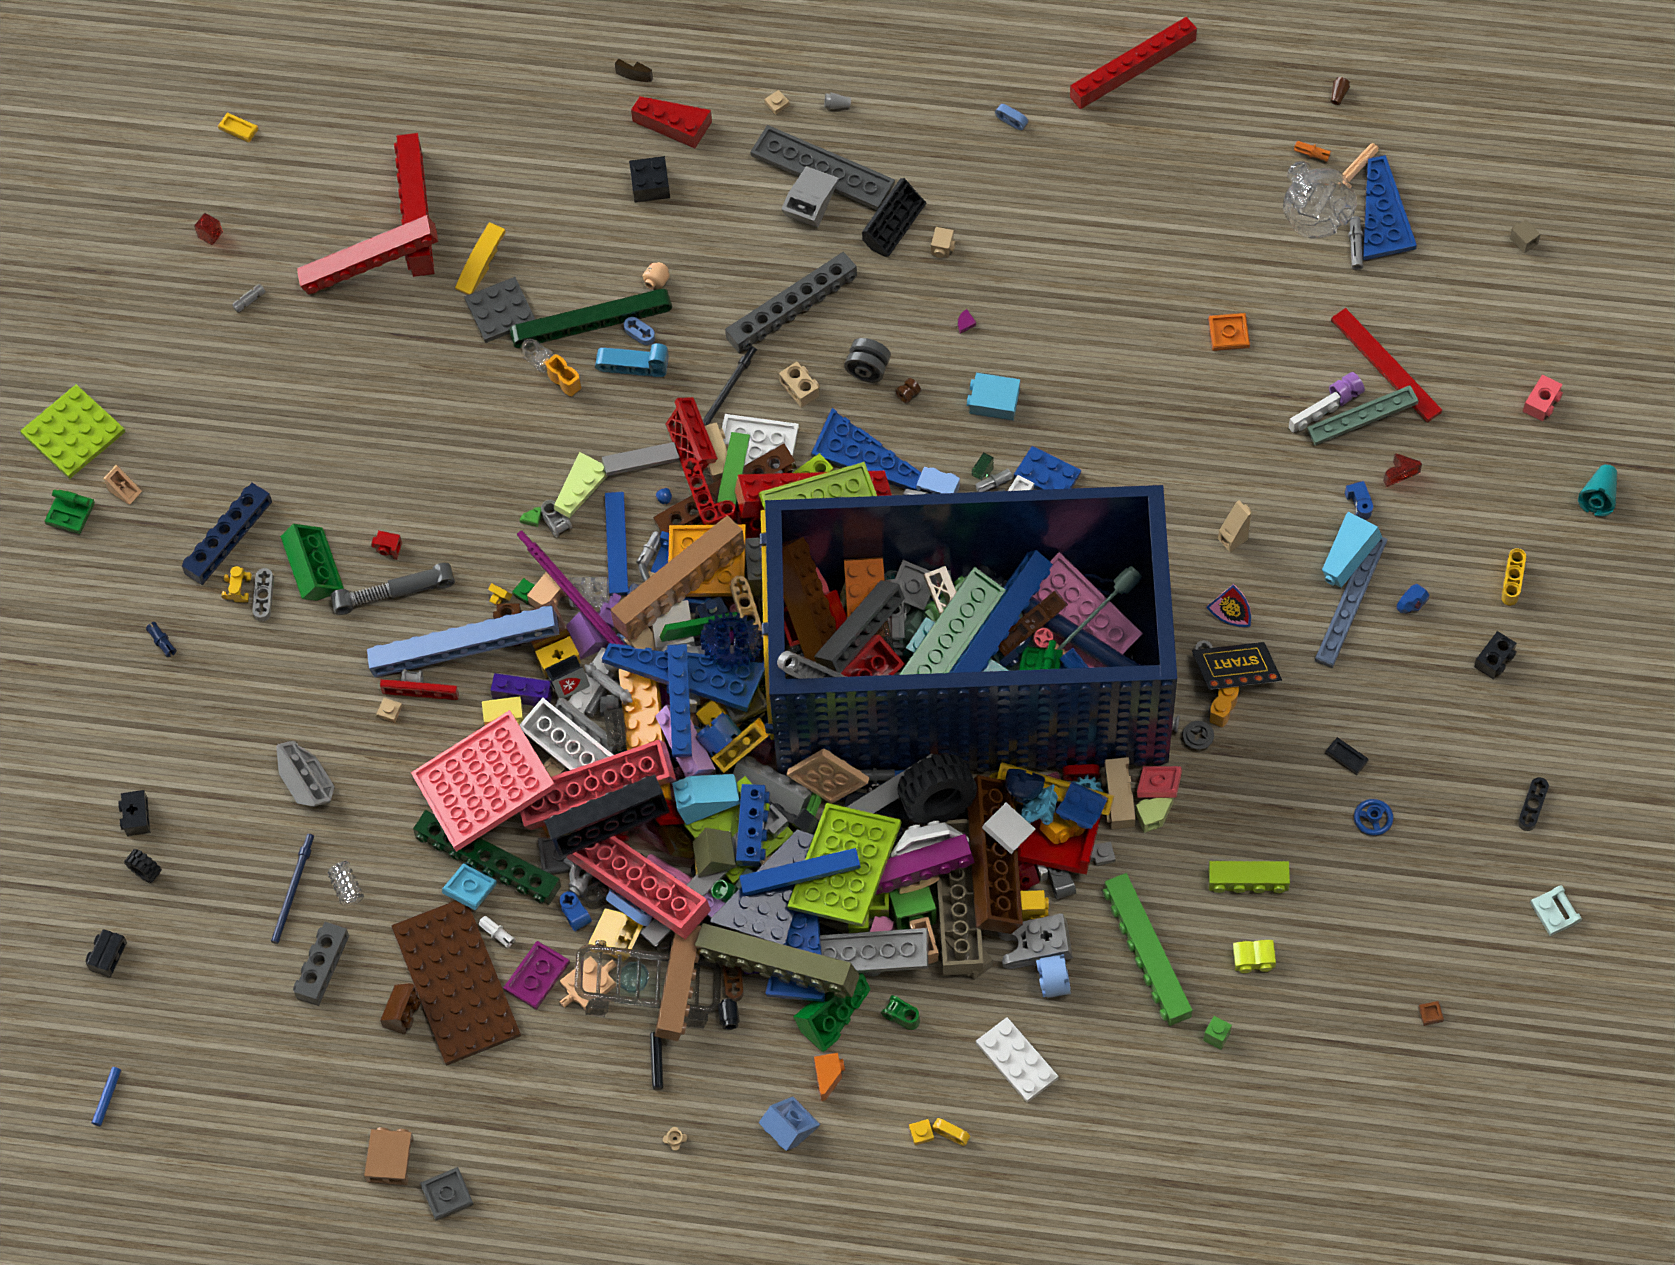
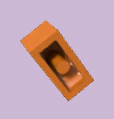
[814,1053,845,1101]

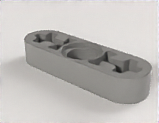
[252,568,274,622]

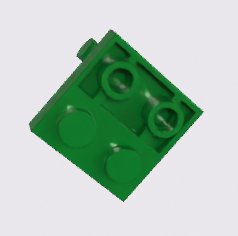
[45,489,95,534]
[1019,640,1063,670]

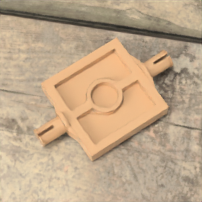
[559,956,617,1010]

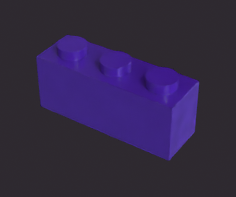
[490,673,553,706]

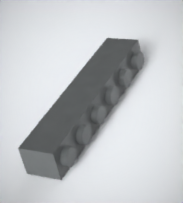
[814,580,905,674]

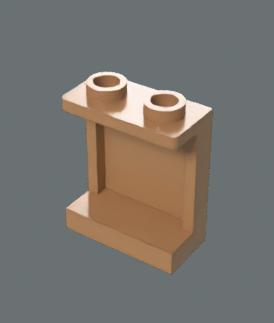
[364,1127,414,1185]

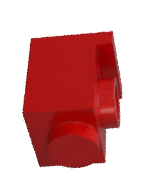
[371,530,402,560]

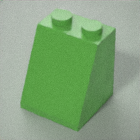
[889,886,936,930]

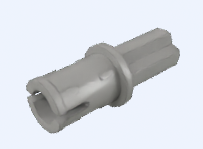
[975,468,1013,492]
[636,531,661,568]

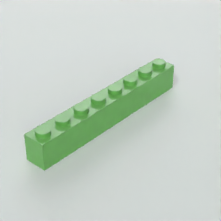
[1102,873,1192,1026]

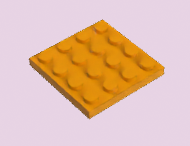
[668,524,746,597]

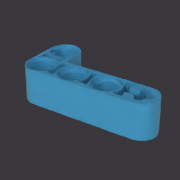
[595,343,669,377]

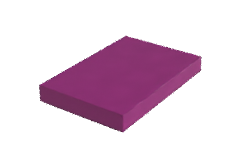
[503,941,570,1010]

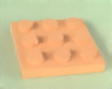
[787,749,869,804]

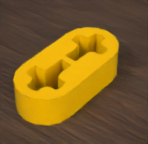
[932,1118,971,1146]

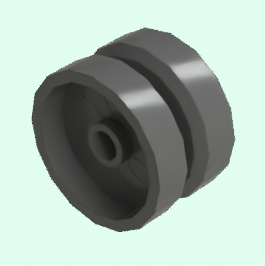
[844,338,891,382]

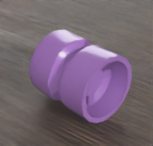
[1329,372,1365,406]

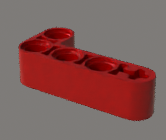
[682,458,738,525]

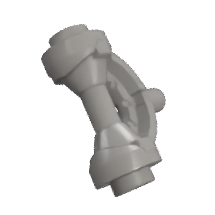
[564,857,593,897]

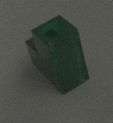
[972,452,994,481]

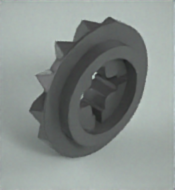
[1183,721,1214,751]

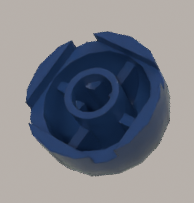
[1005,769,1045,803]

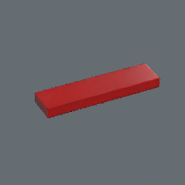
[380,679,459,700]

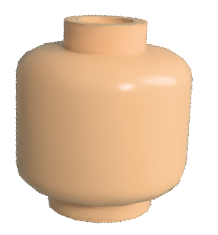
[643,262,670,290]

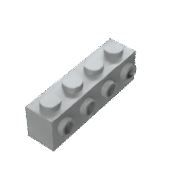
[733,755,812,816]

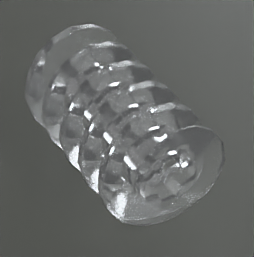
[327,861,364,906]

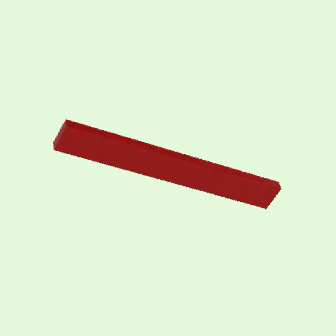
[1331,308,1442,423]

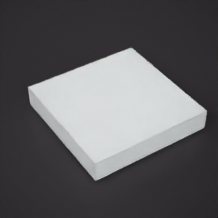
[982,803,1035,854]

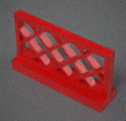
[666,397,718,476]

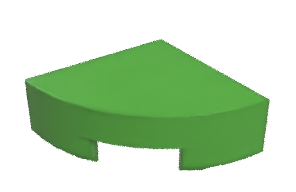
[520,507,542,527]

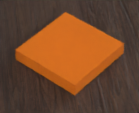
[1208,313,1250,351]

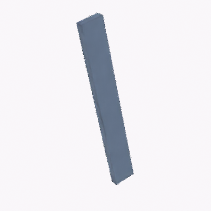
[1315,537,1388,668]

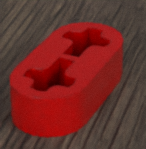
[1062,764,1100,781]

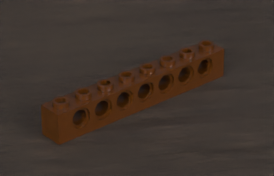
[653,444,797,533]

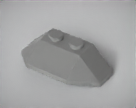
[276,741,335,806]

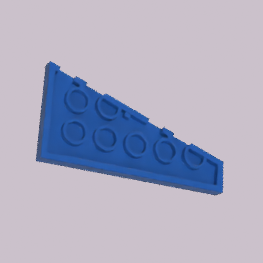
[1363,155,1417,260]
[811,408,921,491]

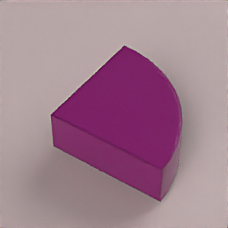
[958,309,976,334]

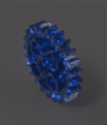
[700,612,763,669]

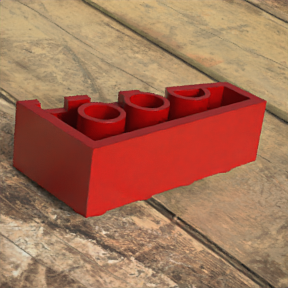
[631,96,712,149]

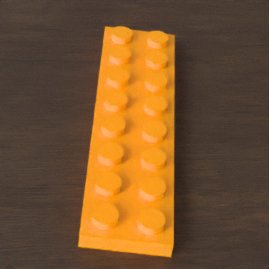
[619,669,672,800]

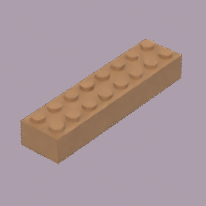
[610,515,745,641]

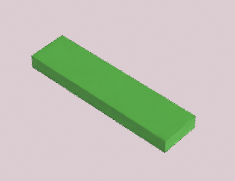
[717,432,750,507]

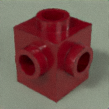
[1018,861,1040,891]

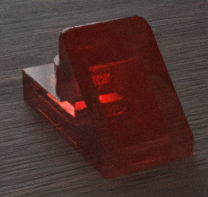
[1383,454,1422,487]

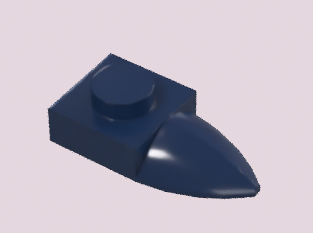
[999,637,1031,668]

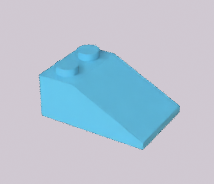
[672,774,740,825]

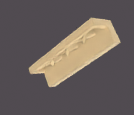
[923,566,956,615]

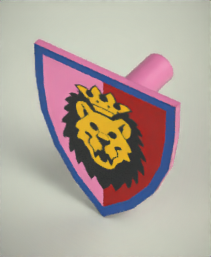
[1206,584,1251,627]

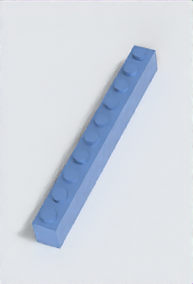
[367,606,559,677]

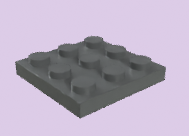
[464,277,535,343]

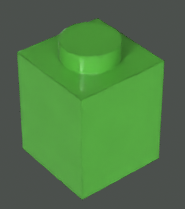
[1203,1016,1232,1050]

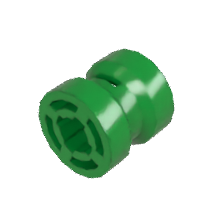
[711,880,738,903]

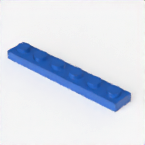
[667,644,692,757]

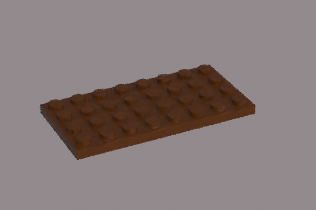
[391,900,521,1066]

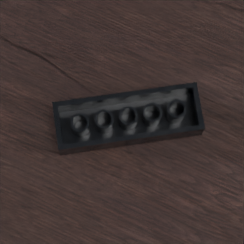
[544,774,670,859]

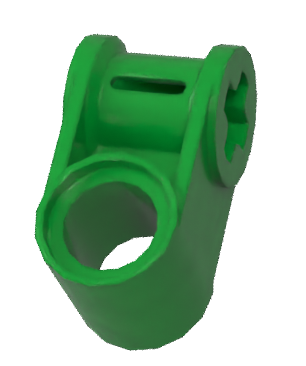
[881,995,920,1030]

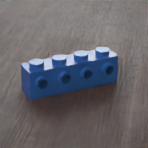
[736,784,770,867]

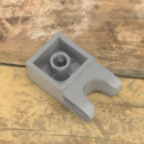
[998,913,1073,969]

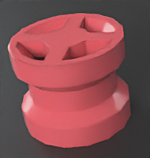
[1032,628,1053,648]

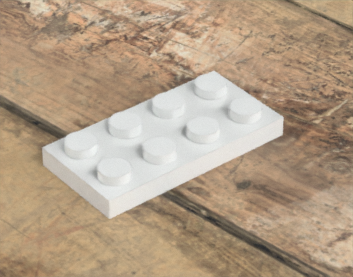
[976,1017,1058,1103]

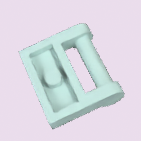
[1530,885,1582,936]

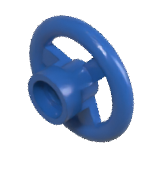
[1354,799,1393,836]

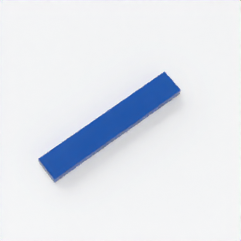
[605,492,628,596]
[739,848,861,896]

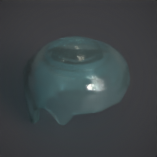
[618,962,649,993]

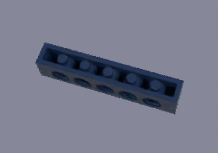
[182,482,272,585]

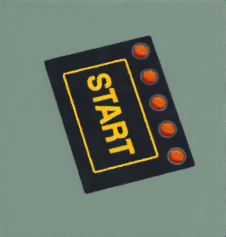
[1192,642,1282,689]

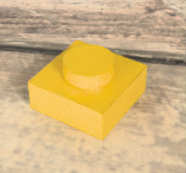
[909,1119,934,1145]

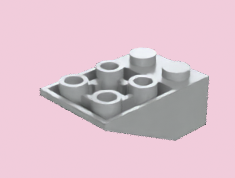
[782,166,839,227]

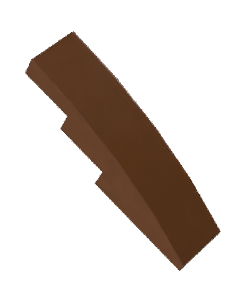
[998,590,1068,656]

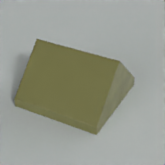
[693,828,737,877]

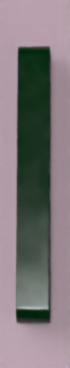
[509,289,673,348]

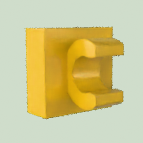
[488,583,513,605]

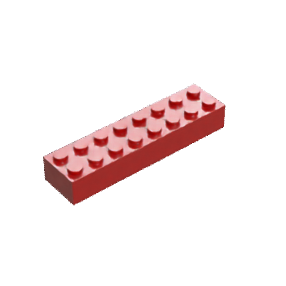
[394,133,435,277]
[735,470,892,518]

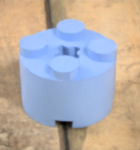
[1036,954,1071,998]

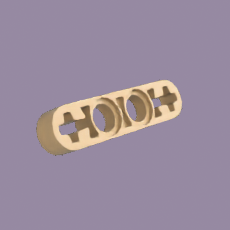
[730,576,764,647]

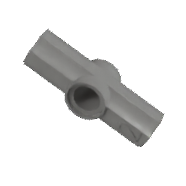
[886,579,905,639]

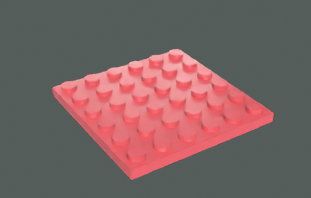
[411,710,557,852]

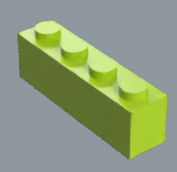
[1208,861,1290,893]

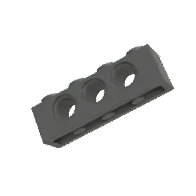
[293,922,349,1006]

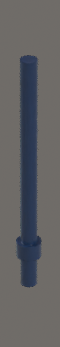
[271,834,315,944]

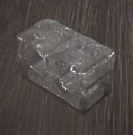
[569,577,609,608]

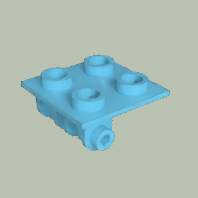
[1021,784,1058,825]

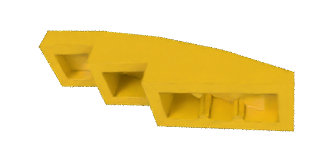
[455,222,506,295]

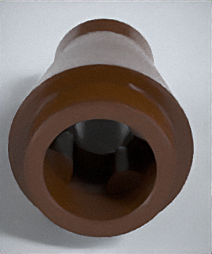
[1330,77,1350,105]

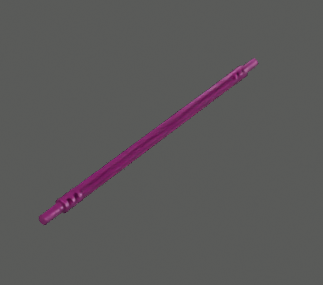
[517,530,670,707]

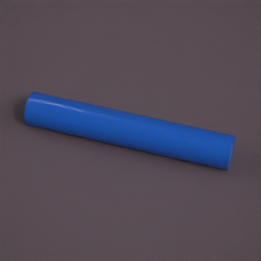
[92,1067,121,1126]

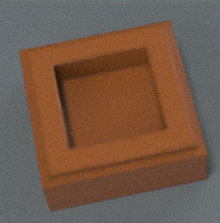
[1418,1001,1444,1026]

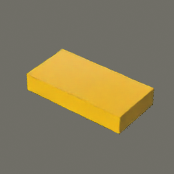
[218,112,258,142]

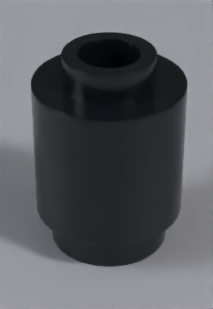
[718,999,740,1030]

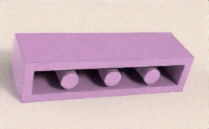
[655,705,715,777]

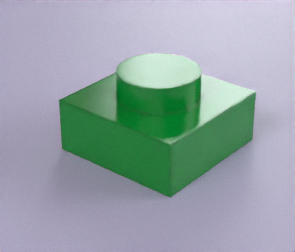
[512,578,535,605]

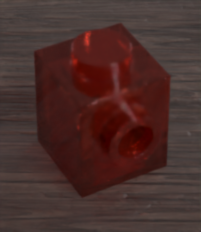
[194,213,223,245]

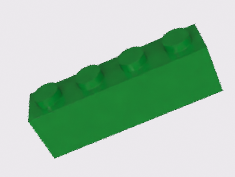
[280,524,344,601]

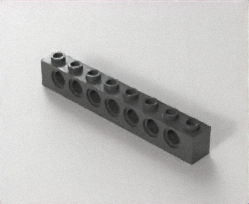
[725,251,857,353]

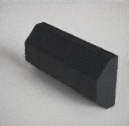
[862,178,927,257]

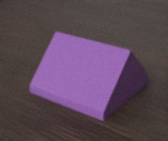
[566,612,609,660]

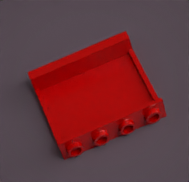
[1017,802,1102,875]

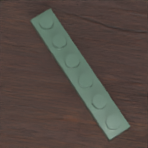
[1307,385,1418,445]

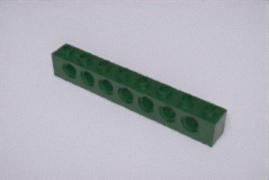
[413,810,561,905]

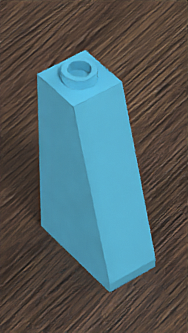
[1322,512,1382,588]

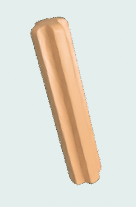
[1340,143,1379,184]

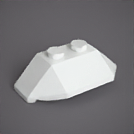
[890,821,969,858]

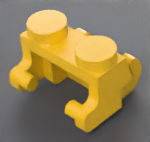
[221,566,252,602]

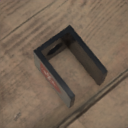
[545,655,590,698]

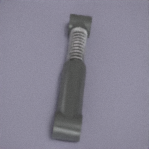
[331,563,455,615]

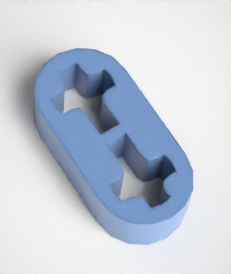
[995,104,1028,130]
[624,317,655,345]

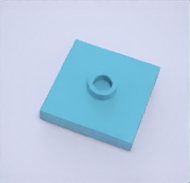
[442,863,497,910]

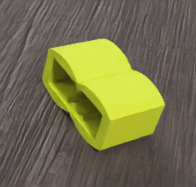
[1233,940,1276,973]

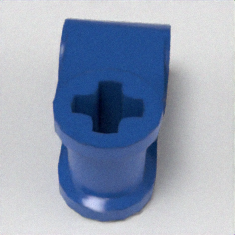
[560,892,592,932]

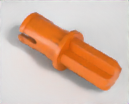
[1294,141,1331,162]

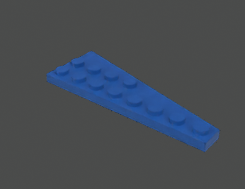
[602,643,765,712]
[766,911,825,1002]

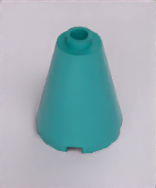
[1578,464,1618,516]

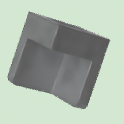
[764,804,789,839]

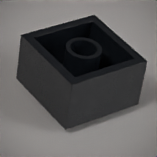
[629,156,670,203]

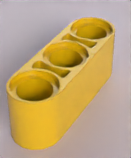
[1501,548,1526,606]

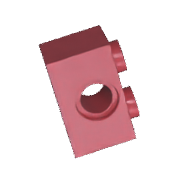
[1523,374,1563,421]

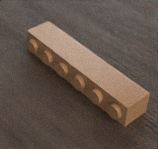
[655,925,701,1041]

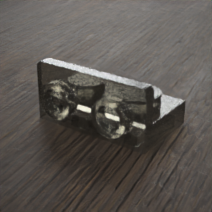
[604,708,629,752]

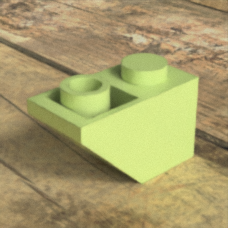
[1135,798,1174,833]

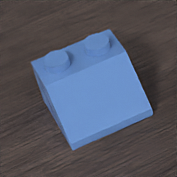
[759,1097,820,1151]

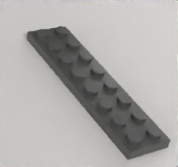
[750,125,895,210]

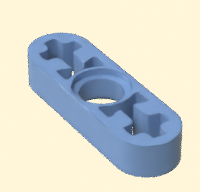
[606,889,653,926]

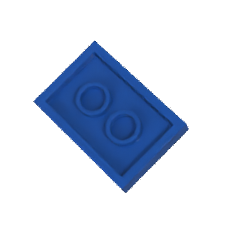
[1014,446,1081,490]

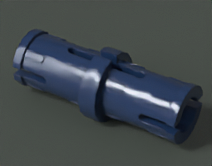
[146,622,177,657]

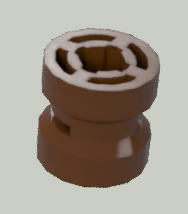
[895,378,921,404]

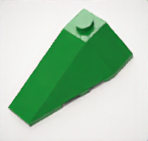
[793,973,871,1052]

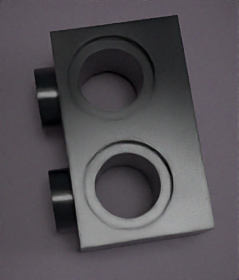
[1474,631,1517,680]

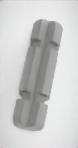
[232,284,265,312]

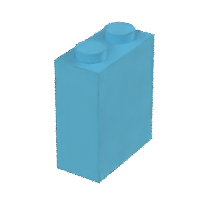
[967,373,1020,421]

